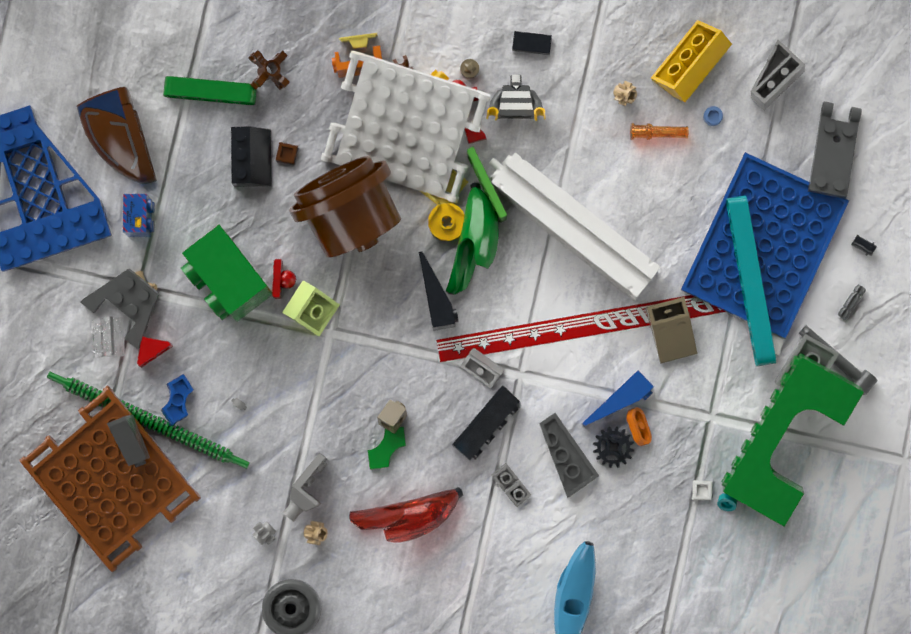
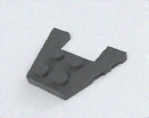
[80,269,159,349]

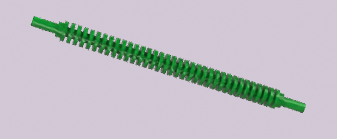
[47,371,250,469]

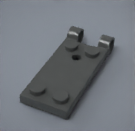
[808,101,862,199]

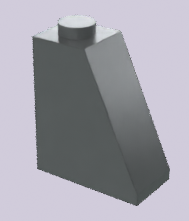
[107,415,150,468]

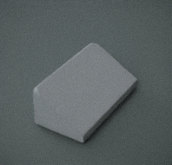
[460,348,504,388]

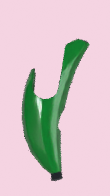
[445,182,499,295]

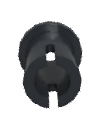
[851,234,877,256]

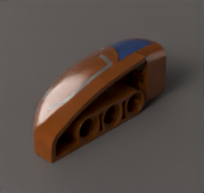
[76,87,157,184]

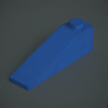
[582,370,654,427]

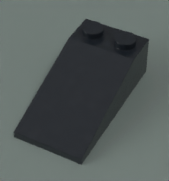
[419,251,459,331]

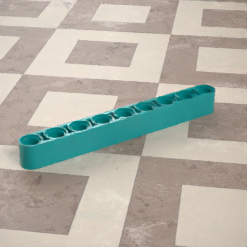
[726,196,776,367]

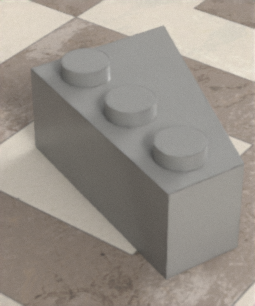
[751,40,805,111]

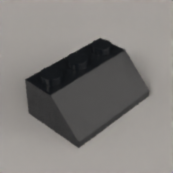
[231,126,272,187]

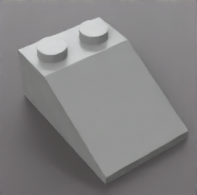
[775,334,839,387]

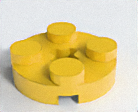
[428,203,465,242]

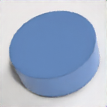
[703,106,723,126]

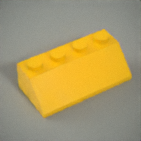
[651,20,732,102]

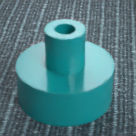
[717,493,738,511]

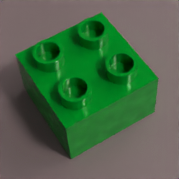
[180,224,272,322]

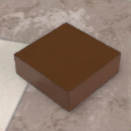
[275,142,298,165]

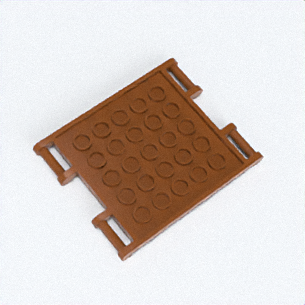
[20,385,201,572]

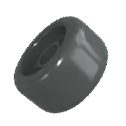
[262,579,321,634]

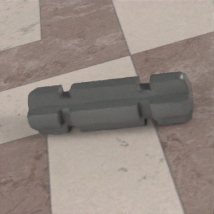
[838,284,866,320]

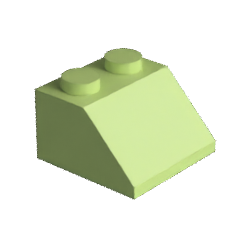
[282,281,340,336]

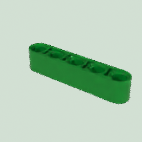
[163,76,257,105]

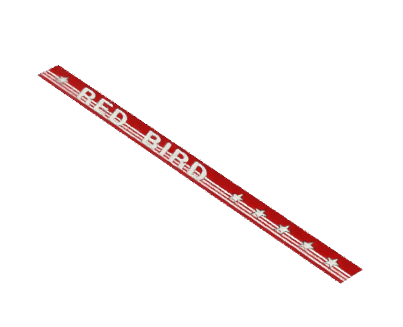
[436,295,726,362]

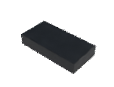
[512,31,552,55]

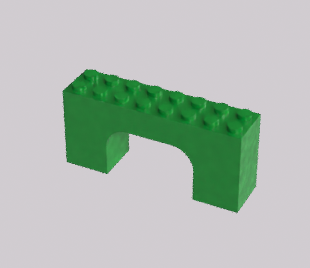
[721,353,864,527]

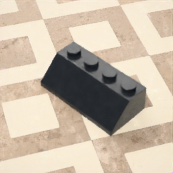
[452,385,520,460]

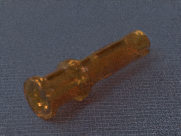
[630,123,689,140]

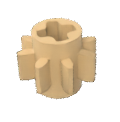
[613,81,637,106]
[304,521,328,545]

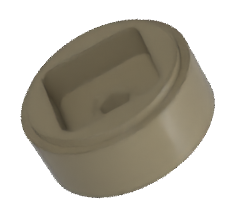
[460,59,479,79]

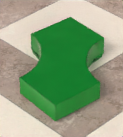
[368,427,406,469]

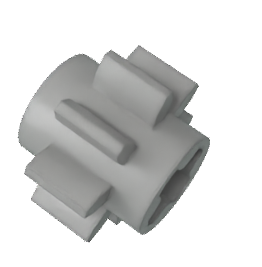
[253,521,276,545]

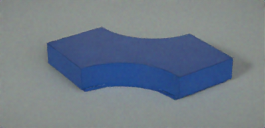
[161,374,194,426]

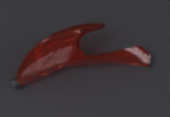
[349,487,463,543]

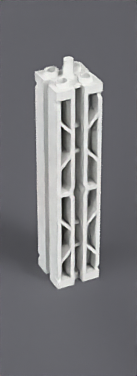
[489,152,661,301]

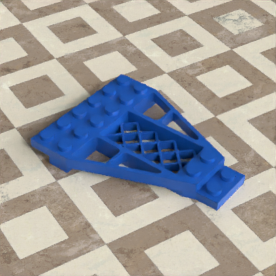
[0,105,112,272]

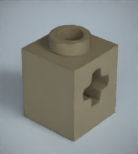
[377,399,407,434]

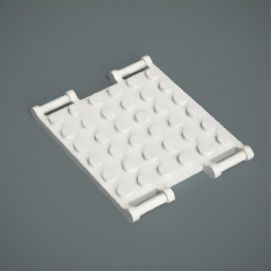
[321,51,491,203]

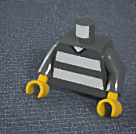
[486,75,546,121]

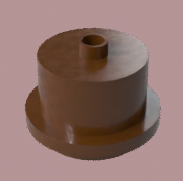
[289,156,401,258]

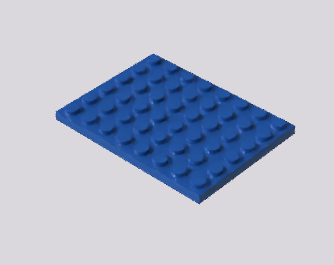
[681,152,849,339]

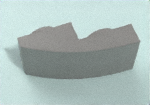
[491,463,531,507]

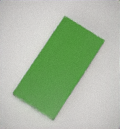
[467,147,507,223]

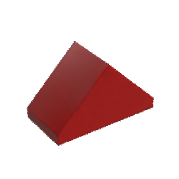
[137,337,173,368]

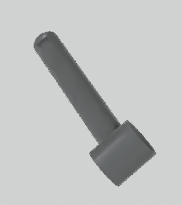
[798,325,878,395]

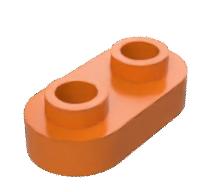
[626,407,652,446]

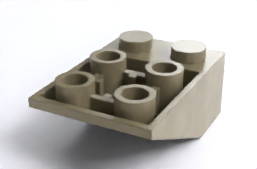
[645,297,698,364]

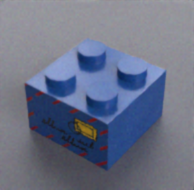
[123,194,155,237]

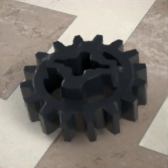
[593,426,634,468]

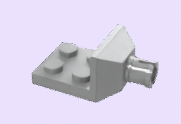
[282,453,328,522]

